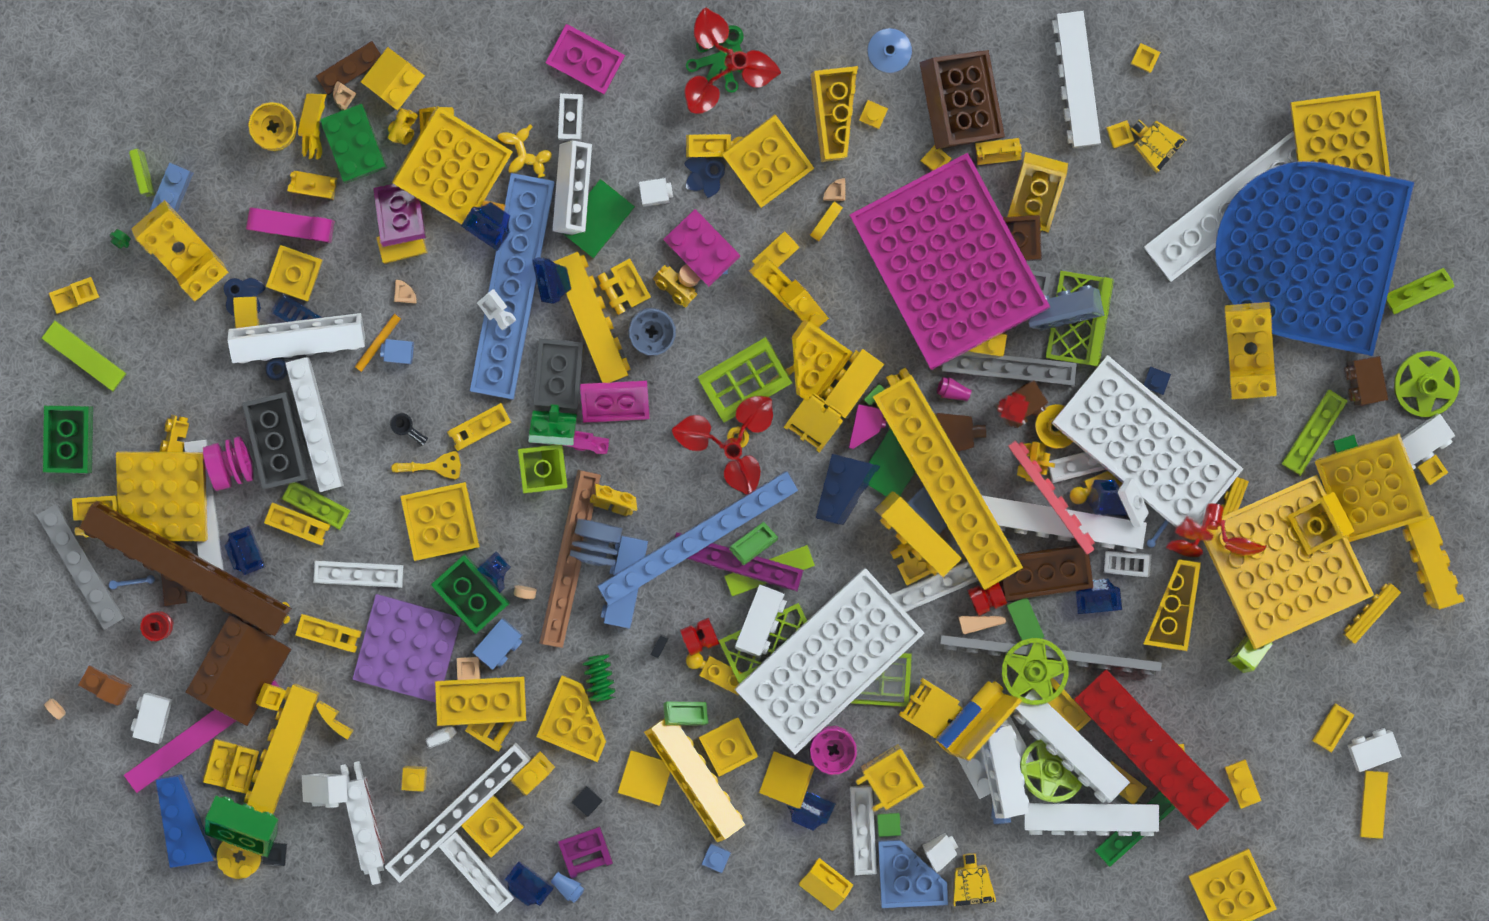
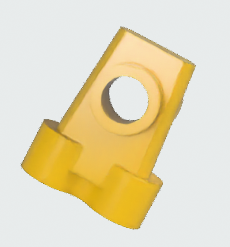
[387,108,418,145]

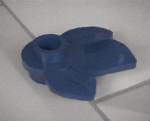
[684,157,725,198]
[224,278,266,317]

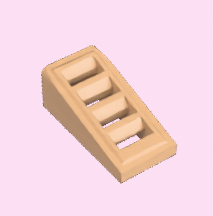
[958,616,1006,634]

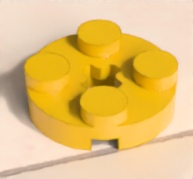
[217,842,262,879]

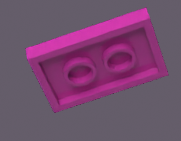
[546,24,625,95]
[663,209,741,287]
[580,381,650,423]

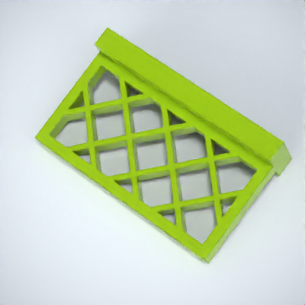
[1046,271,1114,367]
[719,603,807,684]

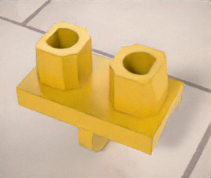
[1017,441,1055,482]

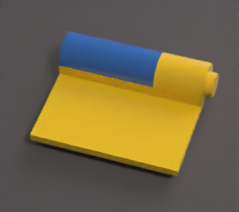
[935,681,1022,761]

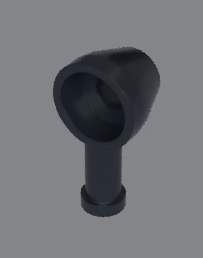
[390,413,428,446]

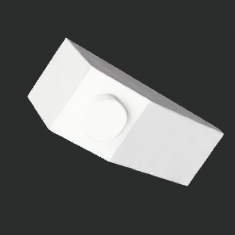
[922,833,958,873]

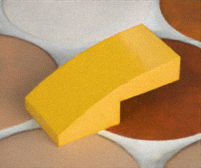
[49,277,99,315]
[233,297,259,328]
[316,701,354,740]

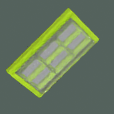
[698,337,793,423]
[851,653,912,707]

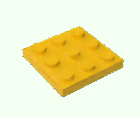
[722,114,814,208]
[400,482,480,561]
[1188,848,1277,921]

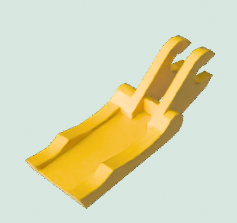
[298,94,327,160]

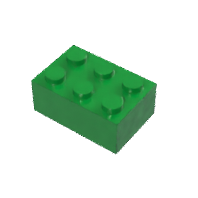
[320,104,387,183]
[43,405,93,473]
[431,554,510,634]
[205,796,278,857]

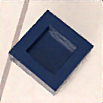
[1143,367,1171,395]

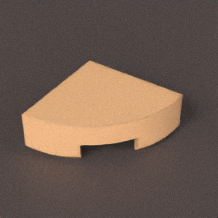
[333,81,356,111]
[823,178,845,201]
[394,280,417,304]

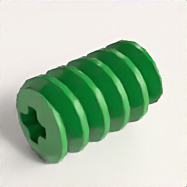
[583,654,617,701]

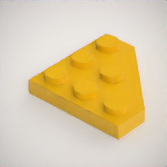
[792,319,853,399]
[536,675,606,762]

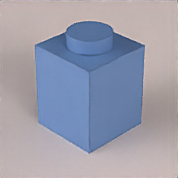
[380,339,414,364]

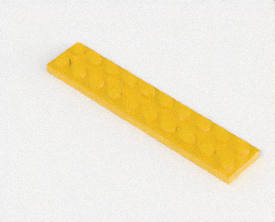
[873,375,1023,590]

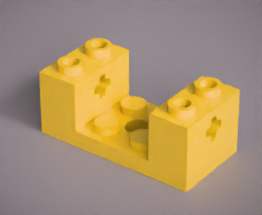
[131,200,229,301]
[1225,302,1277,399]

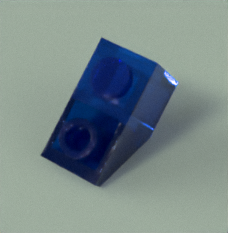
[1088,480,1127,515]

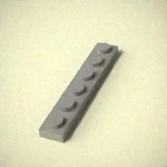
[942,351,1077,385]
[37,504,124,630]

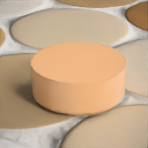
[678,264,701,287]
[514,585,537,599]
[44,698,66,720]

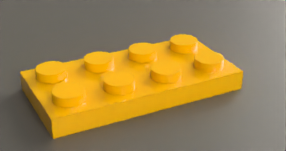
[435,677,527,726]

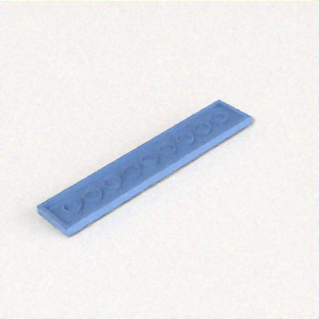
[470,173,555,399]

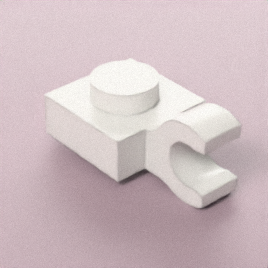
[477,289,516,330]

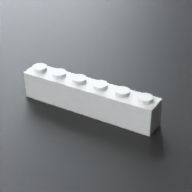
[1052,11,1101,148]
[228,313,365,363]
[285,357,344,492]
[1013,689,1130,804]
[1025,803,1159,836]

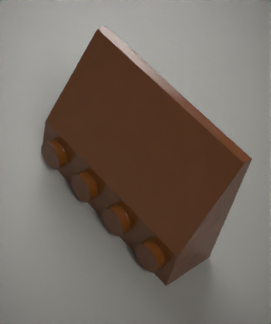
[919,50,1005,149]
[185,615,292,726]

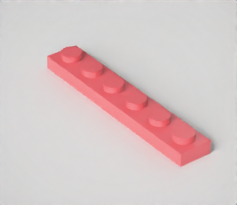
[1008,441,1095,555]

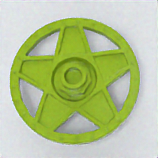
[1394,351,1460,417]
[1002,638,1069,705]
[1020,739,1082,802]

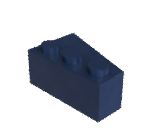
[815,454,880,525]

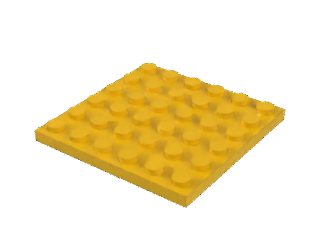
[1203,475,1374,650]

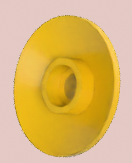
[1035,404,1073,449]

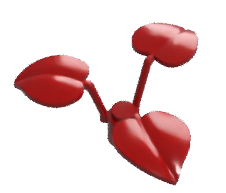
[684,7,781,114]
[672,396,773,495]
[1166,503,1267,557]

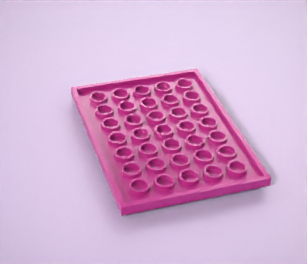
[850,153,1050,370]

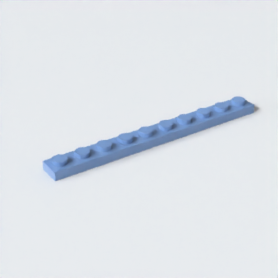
[597,471,798,605]

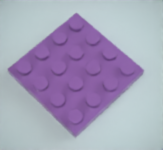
[352,594,461,703]

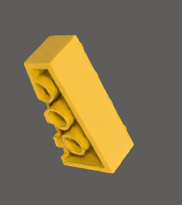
[810,66,858,162]
[874,491,962,577]
[1402,515,1465,610]
[1143,559,1201,651]

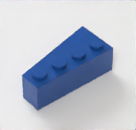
[156,774,217,868]

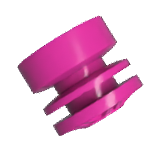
[203,436,254,491]
[810,726,857,775]

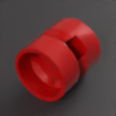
[967,582,1007,616]
[140,611,174,641]
[680,618,720,656]

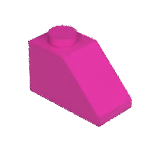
[849,404,887,449]

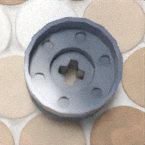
[628,308,676,355]
[569,518,623,566]

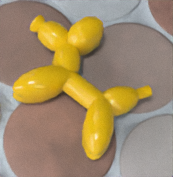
[497,124,552,178]

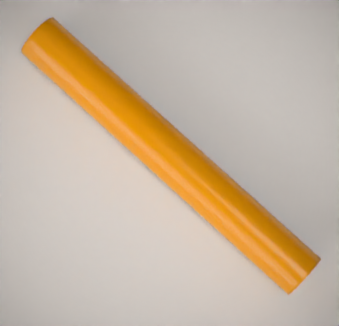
[355,314,401,372]

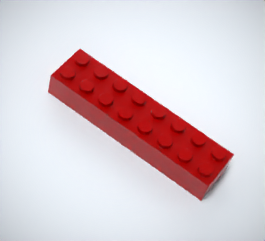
[1073,669,1230,830]

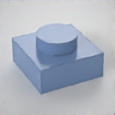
[702,844,731,873]

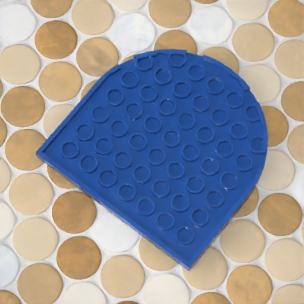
[1215,161,1414,356]

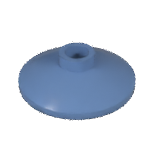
[868,28,912,73]

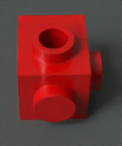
[997,392,1029,424]

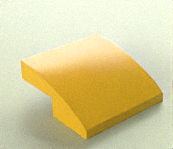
[202,738,259,794]

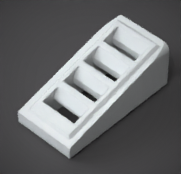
[1104,551,1152,577]

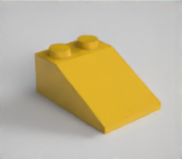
[1007,152,1068,232]

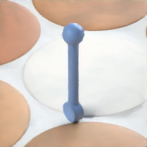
[1147,520,1169,548]
[109,575,155,589]

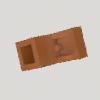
[78,665,132,705]

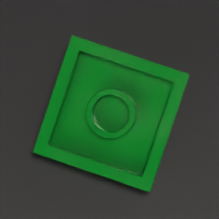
[529,404,577,446]

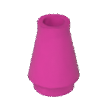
[937,377,971,402]

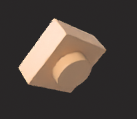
[457,657,481,680]

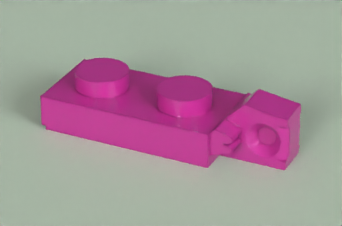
[552,431,609,454]

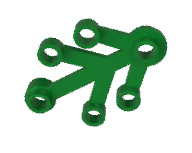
[686,25,744,93]

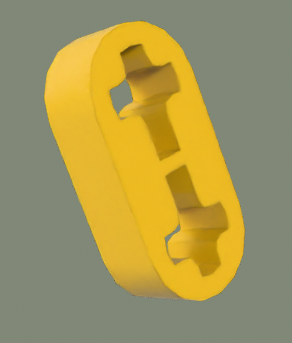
[810,201,843,242]

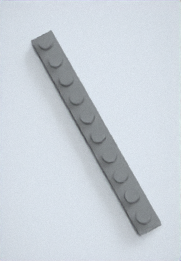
[939,635,1162,675]

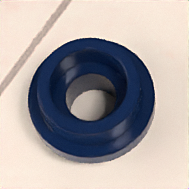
[265,358,288,381]

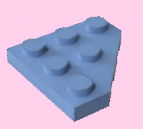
[878,840,948,908]

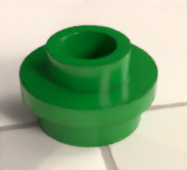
[109,229,131,249]

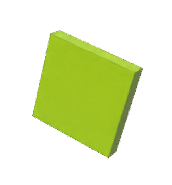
[129,149,155,197]

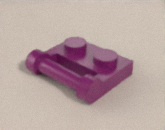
[558,826,613,879]

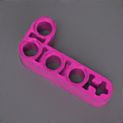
[246,207,335,243]

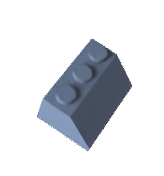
[1029,285,1105,331]

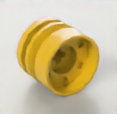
[248,102,297,151]

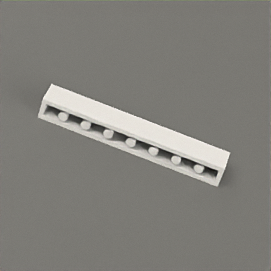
[981,495,1147,552]
[385,743,531,883]

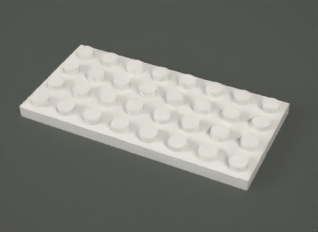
[1052,355,1243,527]
[735,568,924,754]

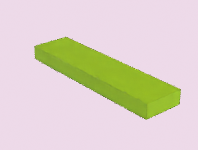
[42,321,127,391]
[1281,389,1348,476]
[725,545,815,596]

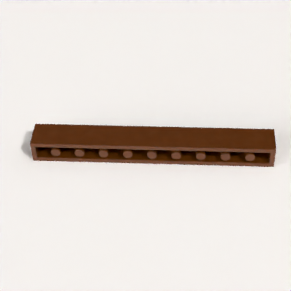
[79,501,292,636]

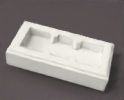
[1118,478,1149,527]

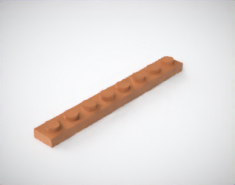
[539,470,601,648]

